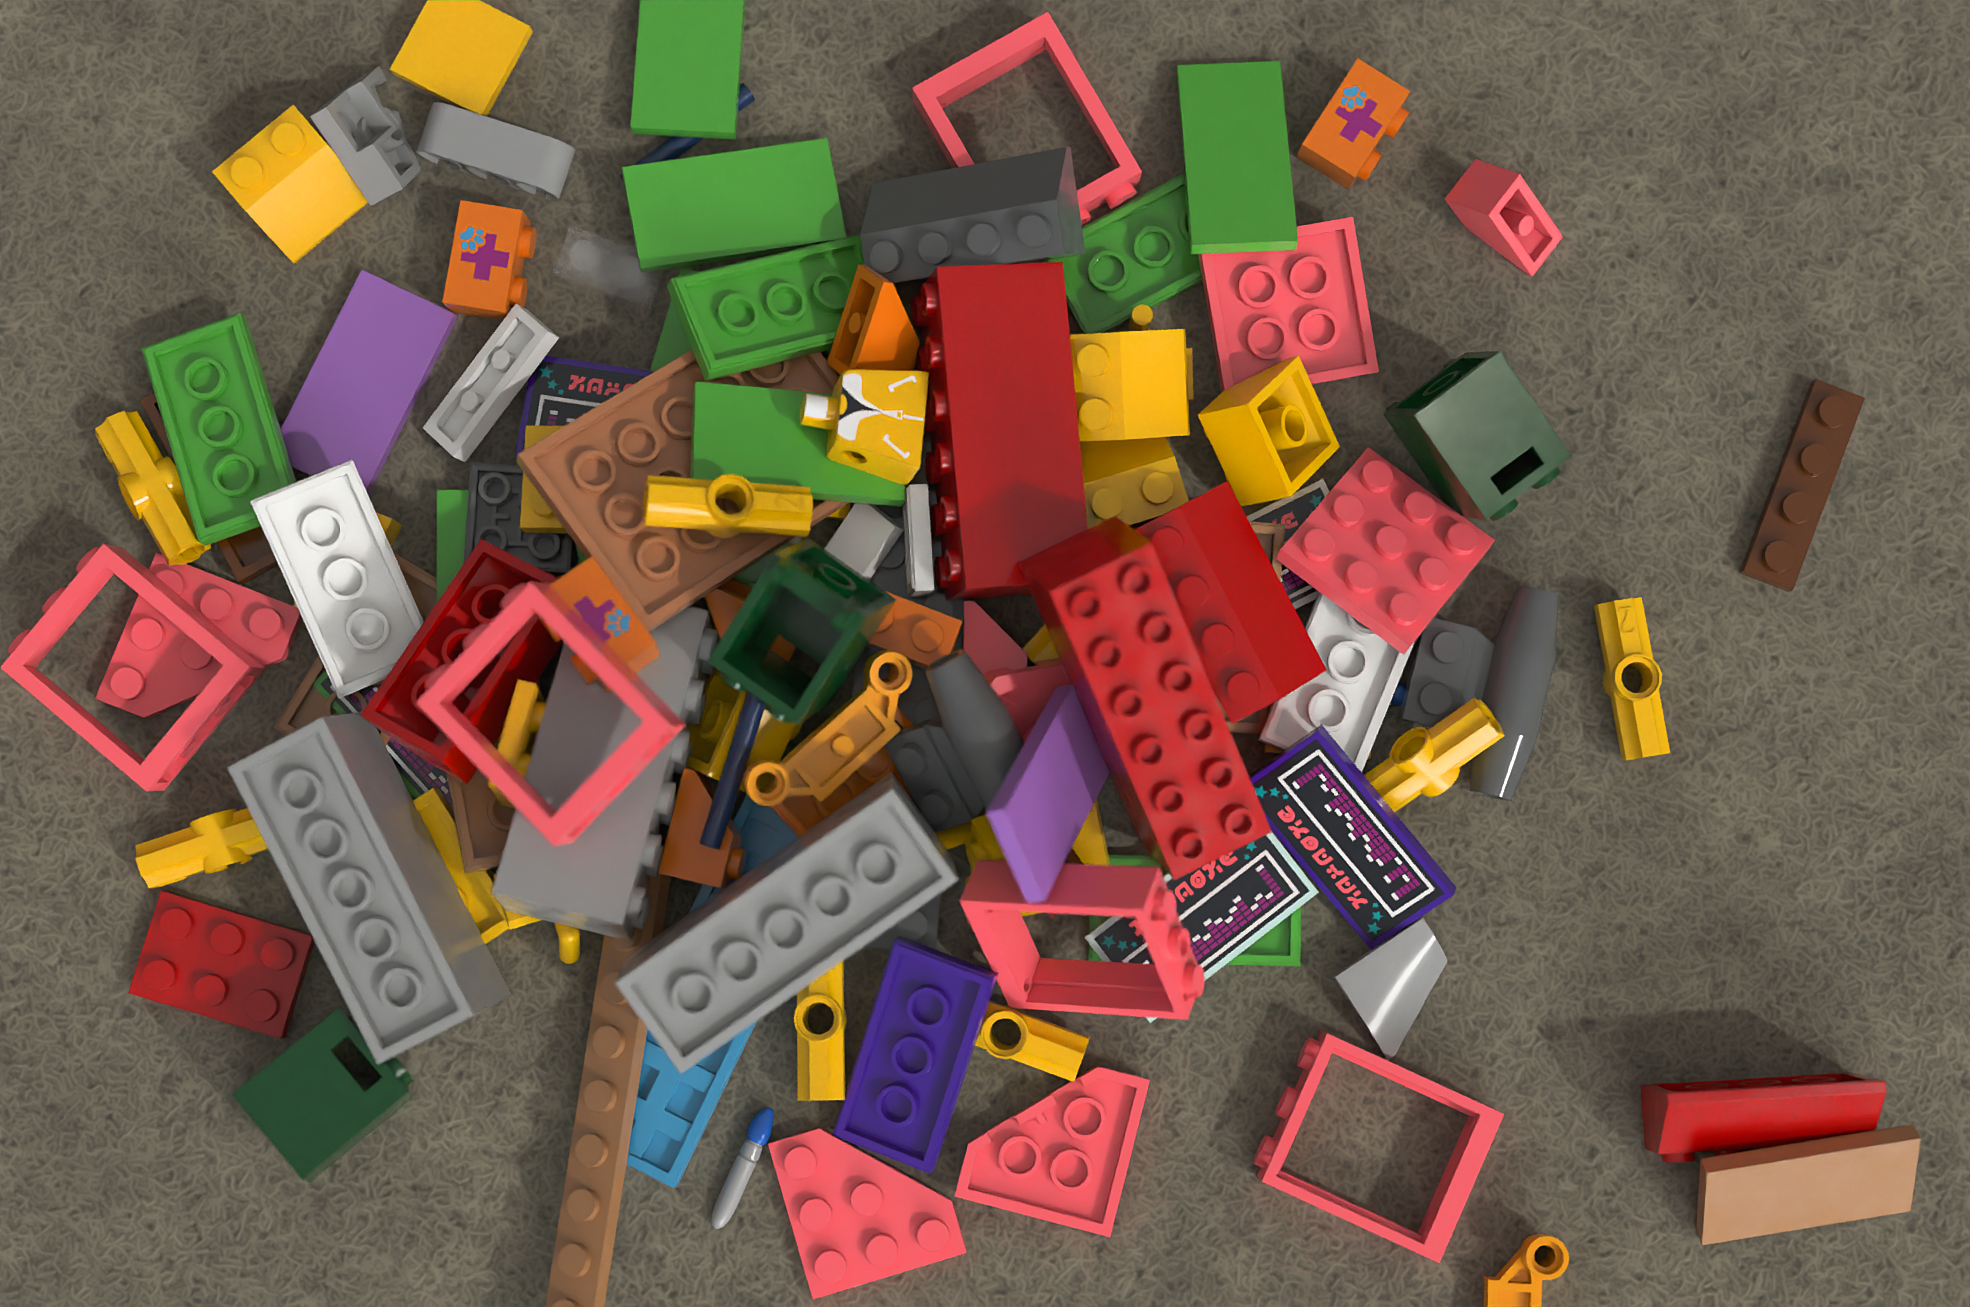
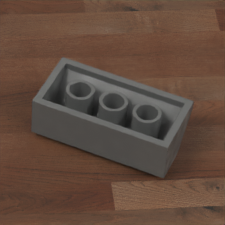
[860,147,1086,286]

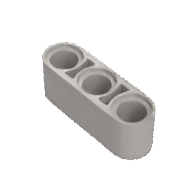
[416,102,575,201]

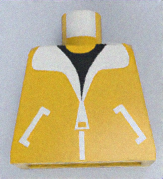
[799,370,929,485]

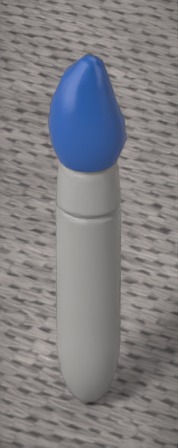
[711,1107,774,1229]

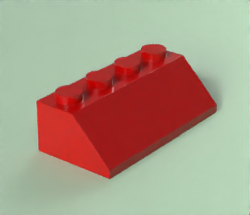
[1135,481,1327,724]
[360,539,564,784]
[1640,1072,1886,1162]

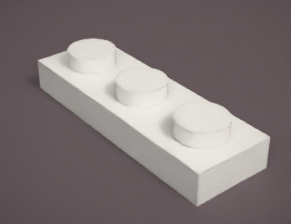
[423,303,559,462]

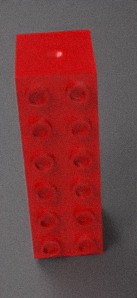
[911,262,1088,601]
[1018,516,1272,880]

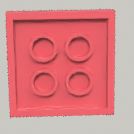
[1198,217,1379,392]
[1276,447,1495,655]

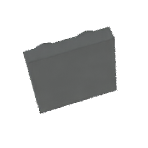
[463,463,573,575]

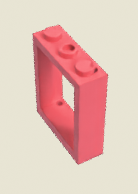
[912,12,1142,226]
[0,543,266,791]
[416,582,686,847]
[960,860,1205,1020]
[1253,1030,1504,1263]

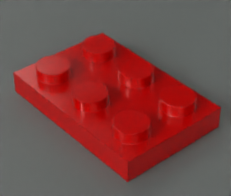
[128,891,315,1039]

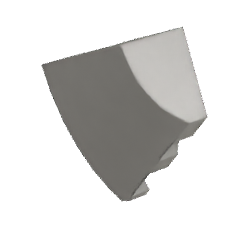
[310,66,421,206]
[1332,917,1448,1061]

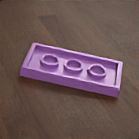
[280,270,458,495]
[986,684,1109,903]

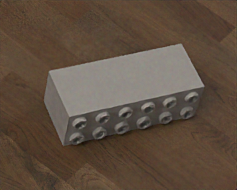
[492,606,718,941]
[227,712,512,1064]
[615,772,958,1073]

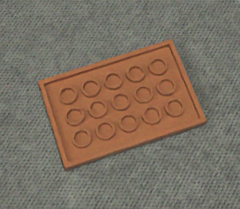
[516,349,849,632]

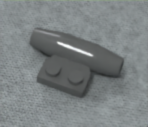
[1399,586,1559,801]
[884,649,1025,833]

